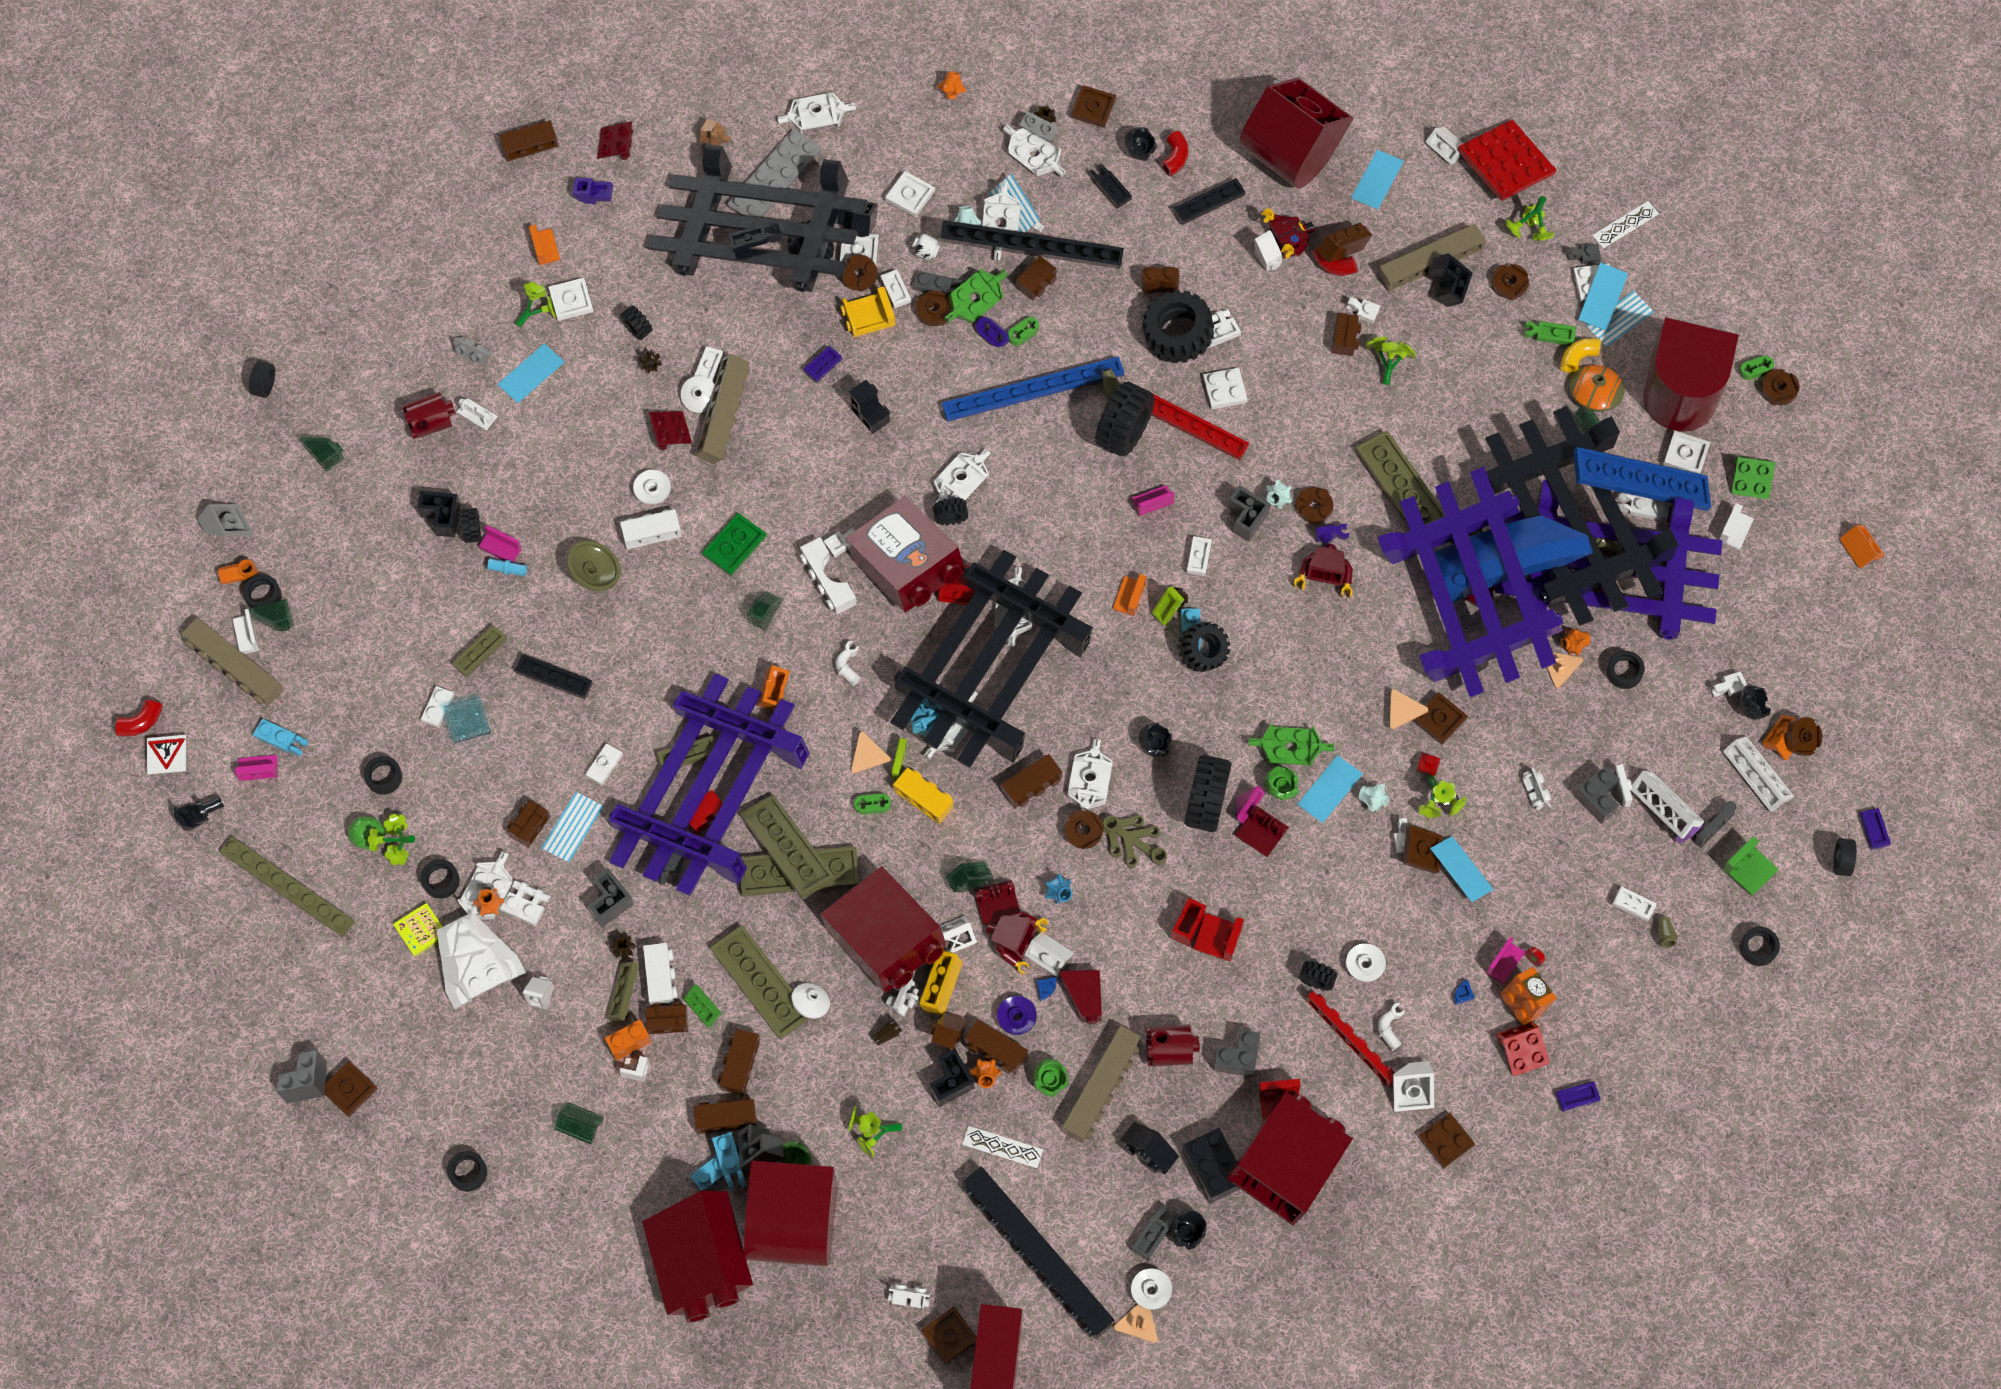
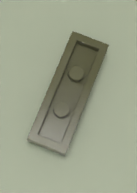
[452,625,507,678]
[657,736,715,767]
[606,962,639,1022]

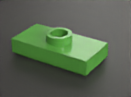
[683,984,722,1028]

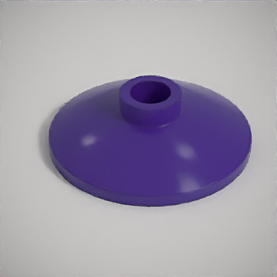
[997,996,1037,1035]

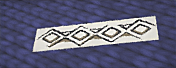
[1593,201,1659,248]
[962,1126,1043,1168]

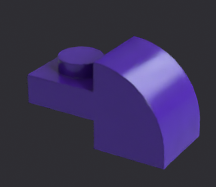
[572,178,614,205]

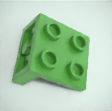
[1731,455,1776,499]
[1723,836,1778,896]

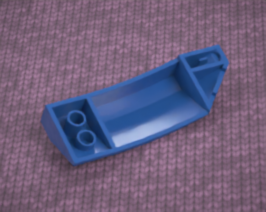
[1435,515,1593,602]

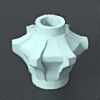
[953,206,981,225]
[1266,480,1293,509]
[1359,784,1389,812]

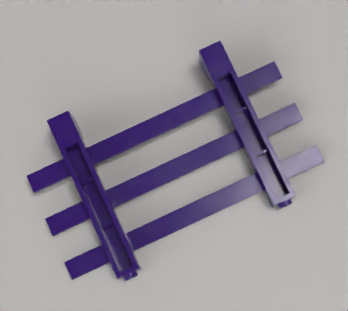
[1378,466,1564,698]
[1494,480,1723,640]
[609,674,810,896]

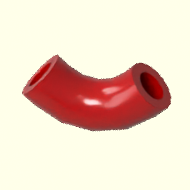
[1161,130,1189,177]
[1312,248,1359,276]
[115,700,163,737]

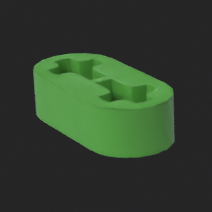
[1008,317,1039,346]
[1739,356,1774,380]
[854,794,891,815]

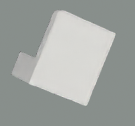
[619,1056,649,1082]

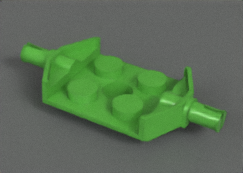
[944,269,1008,323]
[1249,724,1334,766]

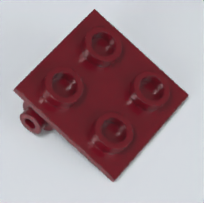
[597,121,633,160]
[649,411,692,450]
[1235,806,1289,857]
[974,880,1020,926]

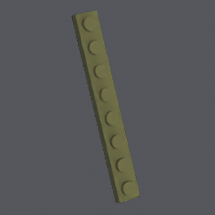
[220,837,355,938]

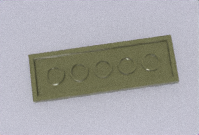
[1355,430,1445,527]
[740,794,835,899]
[741,846,859,897]
[710,925,811,1040]

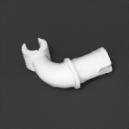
[835,641,861,686]
[1378,1003,1405,1051]

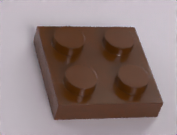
[1071,85,1116,128]
[1413,692,1468,745]
[1403,825,1442,874]
[324,1061,378,1118]
[1418,1113,1475,1169]
[921,1306,977,1365]

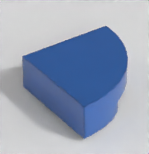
[1037,977,1057,1001]
[1454,980,1475,1005]

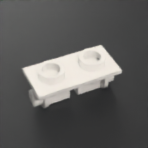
[457,398,497,431]
[1522,768,1552,810]
[888,1283,931,1309]

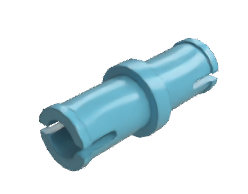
[487,558,527,577]

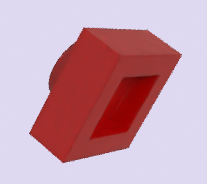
[1417,753,1441,776]

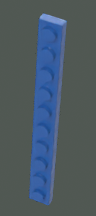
[942,356,1124,422]

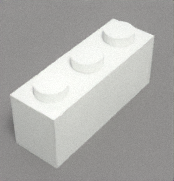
[620,509,682,549]
[643,943,678,1006]

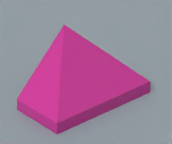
[1236,786,1265,825]

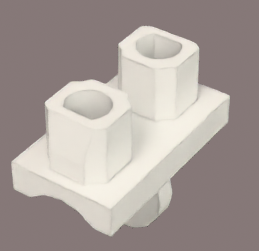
[886,978,921,1017]

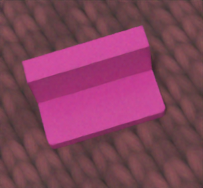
[1132,485,1175,516]
[479,525,522,563]
[235,755,278,781]
[1487,937,1525,985]

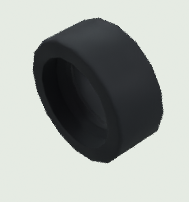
[249,361,276,398]
[243,574,281,613]
[1606,651,1645,689]
[364,756,403,795]
[1833,838,1857,877]
[421,859,460,899]
[1740,926,1780,966]
[447,1151,487,1192]

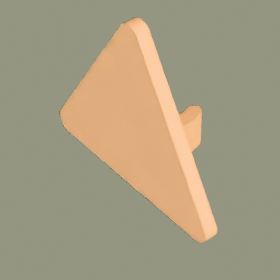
[1547,652,1583,688]
[1390,690,1428,730]
[851,732,891,773]
[1114,1305,1158,1343]

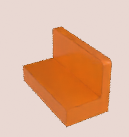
[529,224,560,265]
[1840,525,1885,568]
[1113,574,1147,616]
[1762,715,1806,760]

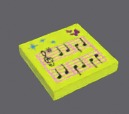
[393,903,443,957]

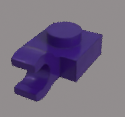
[1315,524,1350,543]

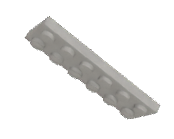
[727,129,822,218]

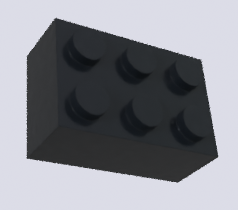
[1182,1128,1240,1204]

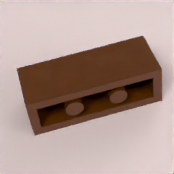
[499,120,559,162]
[1317,222,1372,263]
[1001,754,1062,809]
[964,1019,1028,1075]
[717,1029,760,1096]
[694,1097,757,1134]

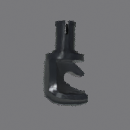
[173,796,224,831]

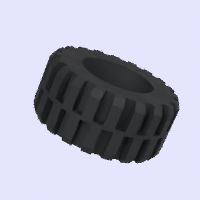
[1142,290,1214,363]
[1095,382,1155,456]
[1184,755,1232,832]

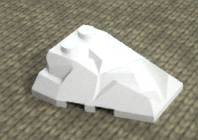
[437,912,526,1009]

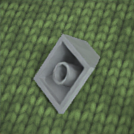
[197,504,254,536]

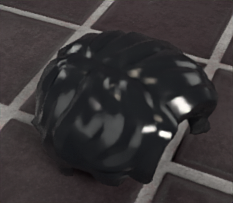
[1125,127,1157,161]
[1739,685,1771,720]
[1139,722,1172,757]
[1170,1210,1207,1250]

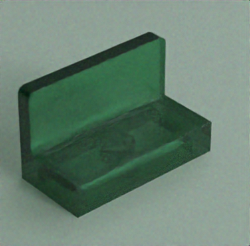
[1574,407,1600,433]
[554,1103,604,1145]

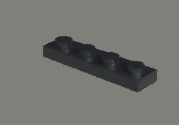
[1173,178,1245,225]
[515,654,593,700]

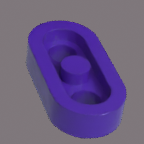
[976,317,1009,347]

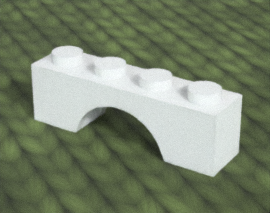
[799,537,857,615]

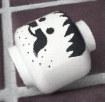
[912,234,940,261]

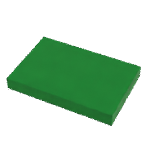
[702,513,767,576]

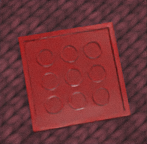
[1457,119,1557,201]

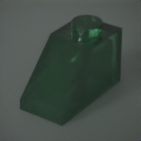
[301,437,344,472]
[747,591,783,631]
[249,599,295,631]
[946,861,994,893]

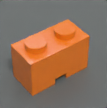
[757,665,790,711]
[605,1020,652,1061]

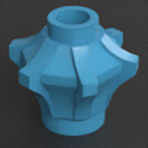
[1044,874,1072,904]

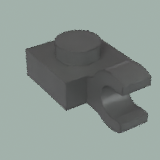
[1567,244,1601,264]

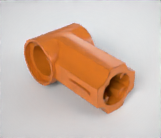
[218,559,259,585]

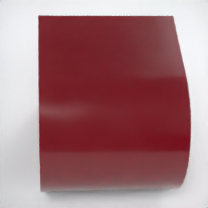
[1239,77,1354,189]
[1643,317,1739,432]
[744,1161,838,1266]

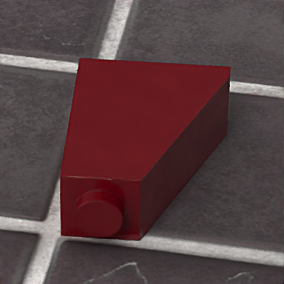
[1060,970,1102,1024]

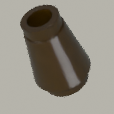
[872,1018,902,1046]

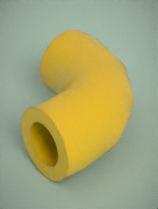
[1560,338,1601,373]

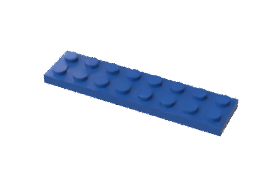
[1573,447,1712,511]

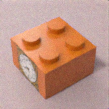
[1500,967,1557,1026]

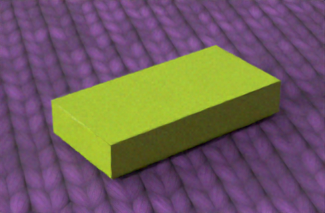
[1151,586,1184,626]
[891,738,908,781]

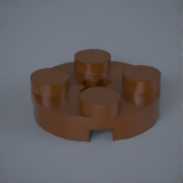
[842,255,878,292]
[1492,264,1529,300]
[916,291,952,326]
[1761,369,1800,405]
[1296,487,1334,524]
[1787,717,1823,756]
[1064,810,1103,849]

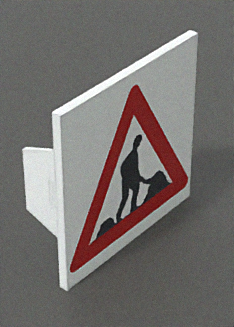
[147,735,186,775]

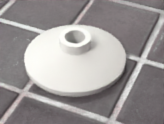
[681,376,715,413]
[633,470,671,505]
[1346,944,1386,982]
[791,983,830,1019]
[1131,1268,1172,1310]

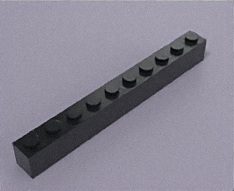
[940,220,1124,269]
[962,1166,1115,1340]

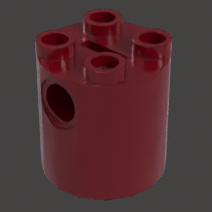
[401,392,456,439]
[1146,1024,1200,1067]

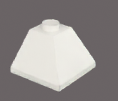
[1393,1061,1434,1112]

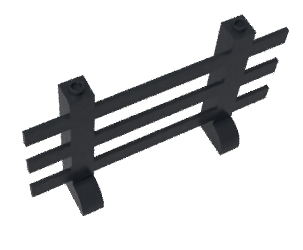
[647,144,868,292]
[1485,406,1679,626]
[890,549,1093,768]

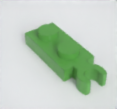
[1524,321,1576,346]

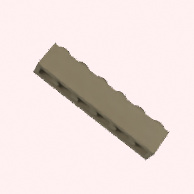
[1378,224,1486,292]
[694,353,750,464]
[181,618,284,707]
[1062,1026,1143,1143]

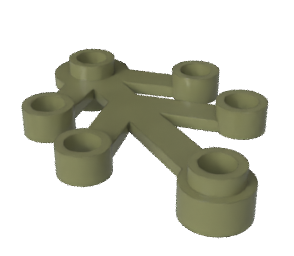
[1102,815,1167,868]

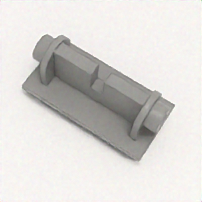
[1019,111,1059,142]
[453,337,492,367]

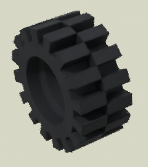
[620,305,653,340]
[933,497,968,526]
[461,508,481,543]
[1299,961,1338,991]

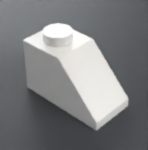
[1255,230,1282,271]
[523,976,554,1010]

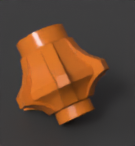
[938,72,966,99]
[1561,627,1591,656]
[473,888,505,917]
[970,1059,1001,1088]

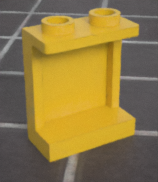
[840,286,895,337]

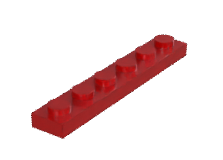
[1151,393,1249,460]
[1306,991,1395,1088]

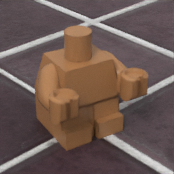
[699,118,731,146]

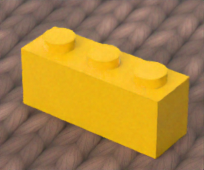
[893,767,954,824]
[919,951,963,1016]

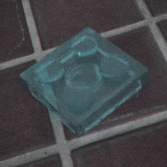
[443,696,491,744]

